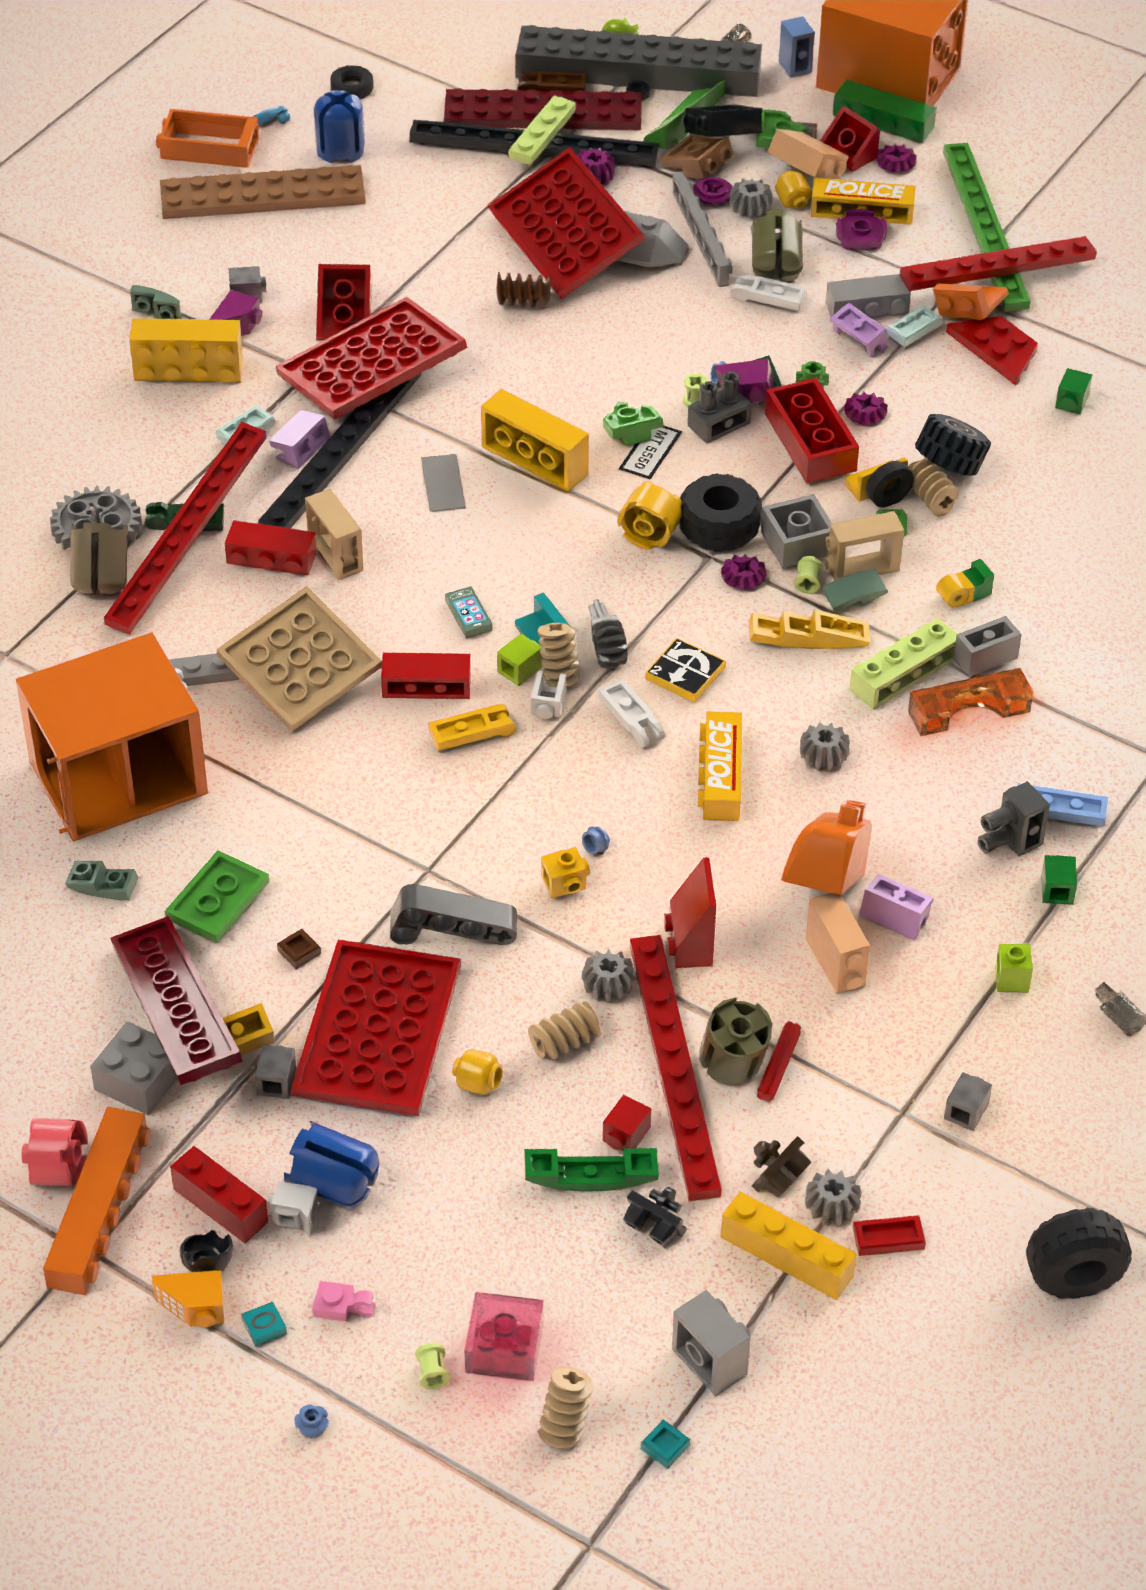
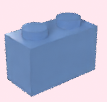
[778,16,815,78]

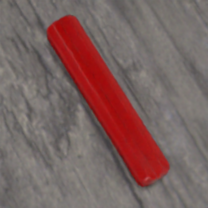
[757,1021,801,1102]

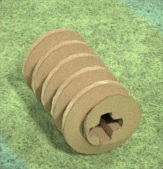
[907,458,959,516]
[537,623,580,687]
[528,1001,601,1060]
[537,1366,594,1448]

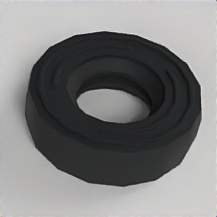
[330,65,374,99]
[866,461,914,508]

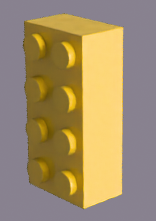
[129,318,243,382]
[481,389,589,492]

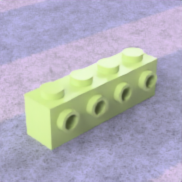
[850,618,957,709]

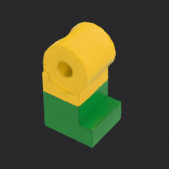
[936,558,995,608]

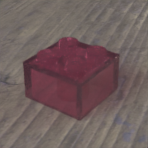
[464,1292,544,1381]

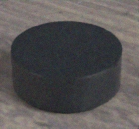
[626,81,650,101]

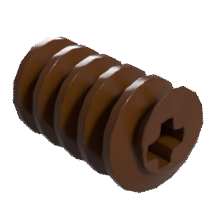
[496,272,551,309]

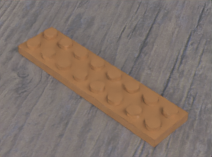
[160,165,366,219]

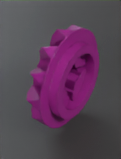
[876,143,917,173]
[693,177,733,207]
[844,391,888,425]
[721,553,767,590]

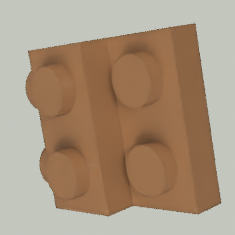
[661,134,734,180]

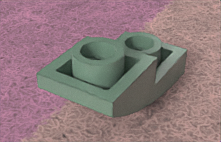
[130,284,182,319]
[821,568,888,614]
[65,861,138,900]

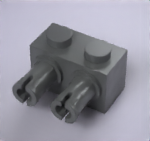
[687,371,751,444]
[977,781,1050,856]

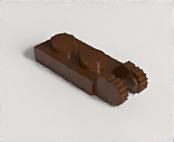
[517,71,587,92]

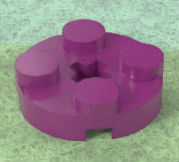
[835,209,887,250]

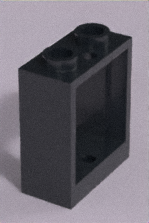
[683,104,762,137]

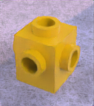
[541,847,590,899]

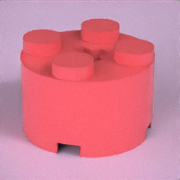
[21,1118,88,1187]

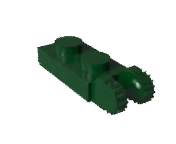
[144,502,225,531]

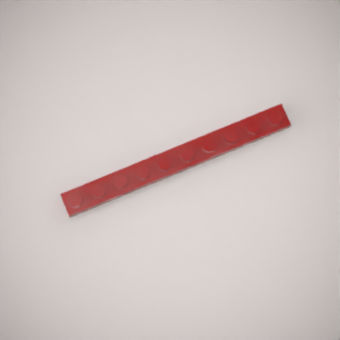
[103,422,267,634]
[630,935,722,1201]

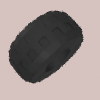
[679,473,762,552]
[1026,1208,1132,1299]

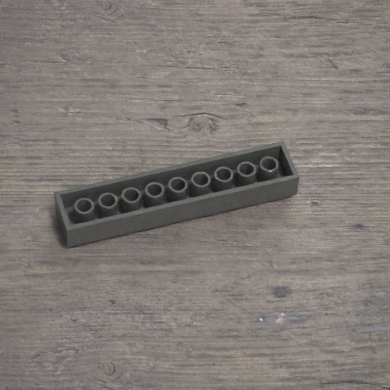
[515,25,762,97]

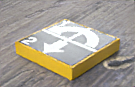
[645,638,726,703]

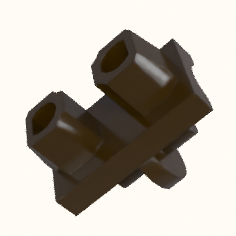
[752,1136,812,1198]

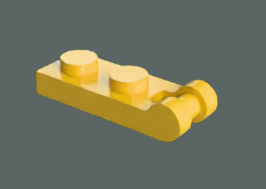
[428,704,517,751]

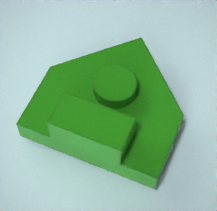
[756,109,808,148]
[602,401,664,446]

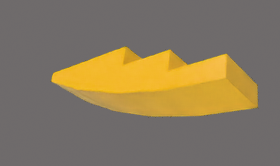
[749,610,870,649]

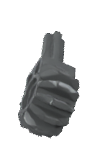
[588,599,628,668]

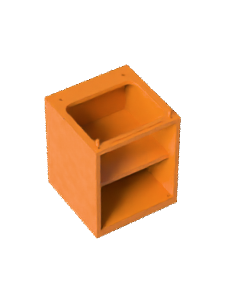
[816,0,969,106]
[16,632,208,842]

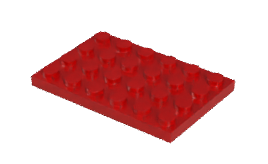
[487,147,646,299]
[275,296,467,420]
[291,939,461,1116]

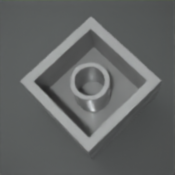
[761,494,832,568]
[90,1021,177,1115]
[672,1290,751,1396]

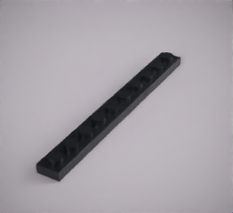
[409,119,659,166]
[258,373,421,528]

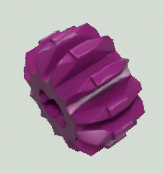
[577,148,615,185]

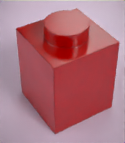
[602,1094,652,1151]

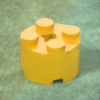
[617,481,682,549]

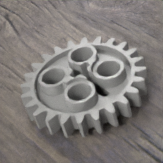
[50,485,142,550]

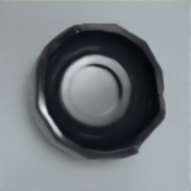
[179,1230,233,1272]

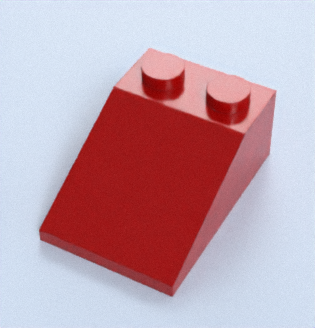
[316,264,372,340]
[664,857,717,968]

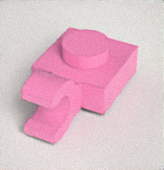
[312,1281,375,1321]

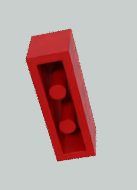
[224,520,317,576]
[381,652,471,699]
[170,1146,268,1244]

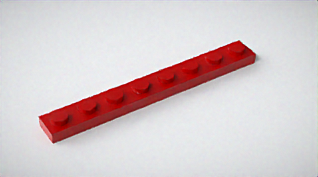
[899,236,1097,291]

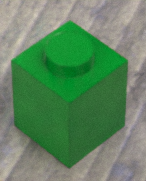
[1055,368,1093,414]
[1041,855,1077,905]

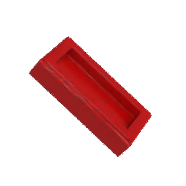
[853,1215,926,1256]

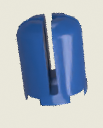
[313,90,365,163]
[284,1121,379,1208]

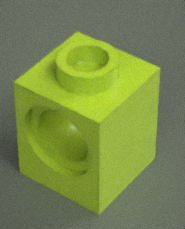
[995,944,1033,993]

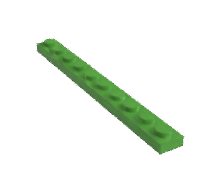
[943,142,1030,312]

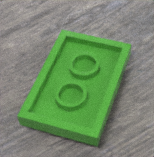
[165,850,270,943]

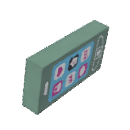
[445,586,493,638]

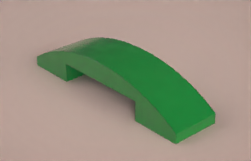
[524,1148,659,1191]

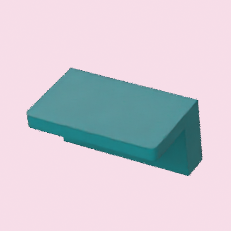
[515,592,570,659]

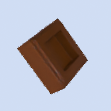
[277,928,321,969]

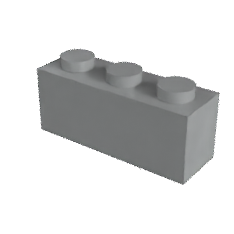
[825,274,911,318]

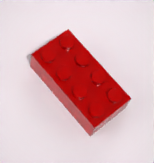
[765,378,859,484]

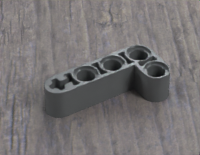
[390,884,517,945]

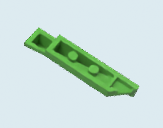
[644,80,725,149]

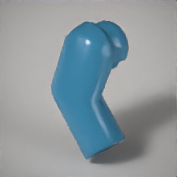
[253,106,291,126]

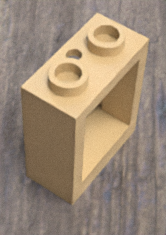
[305,489,364,580]
[824,511,904,581]

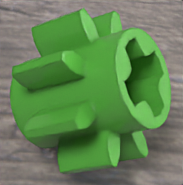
[796,361,830,389]

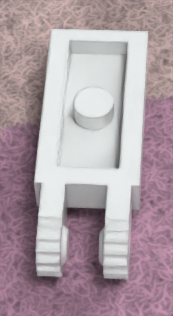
[730,274,807,311]
[598,679,666,748]

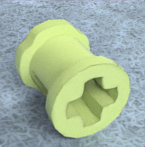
[683,373,707,407]
[795,556,823,594]
[415,1343,451,1389]

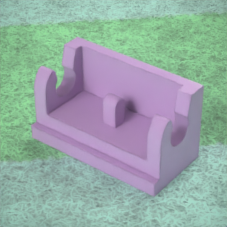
[830,303,888,358]
[269,410,330,469]
[859,874,934,940]

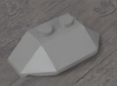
[617,211,689,267]

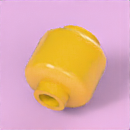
[775,170,812,209]
[452,1049,503,1095]

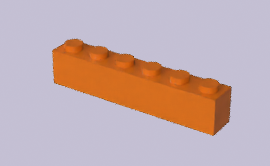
[43,1106,151,1295]

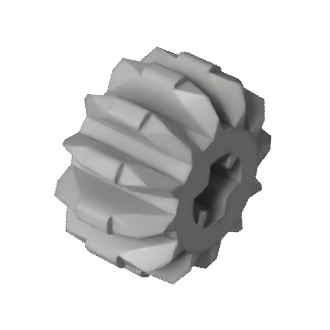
[729,178,773,218]
[800,722,850,772]
[581,949,635,1003]
[805,1168,862,1227]

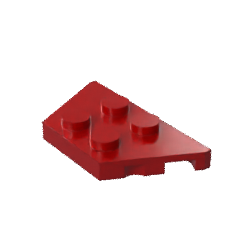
[946,316,1038,385]

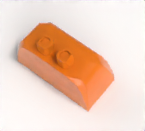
[781,800,872,895]

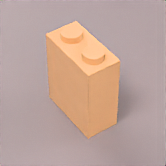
[767,129,849,179]
[806,893,870,994]

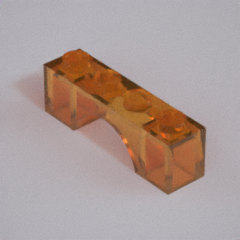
[908,668,1034,736]

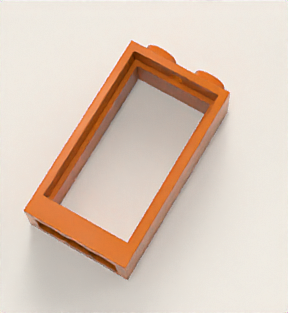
[156,109,259,168]

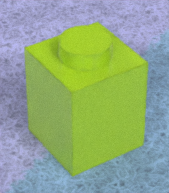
[497,634,542,686]

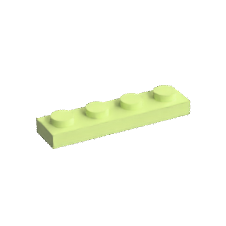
[509,96,576,165]

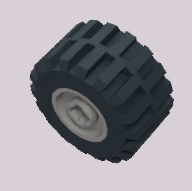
[915,414,991,476]

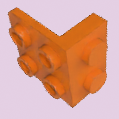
[933,284,1009,320]

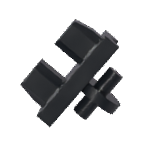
[623,1187,687,1247]

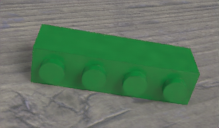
[833,79,937,144]

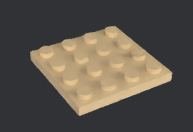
[216,586,382,732]

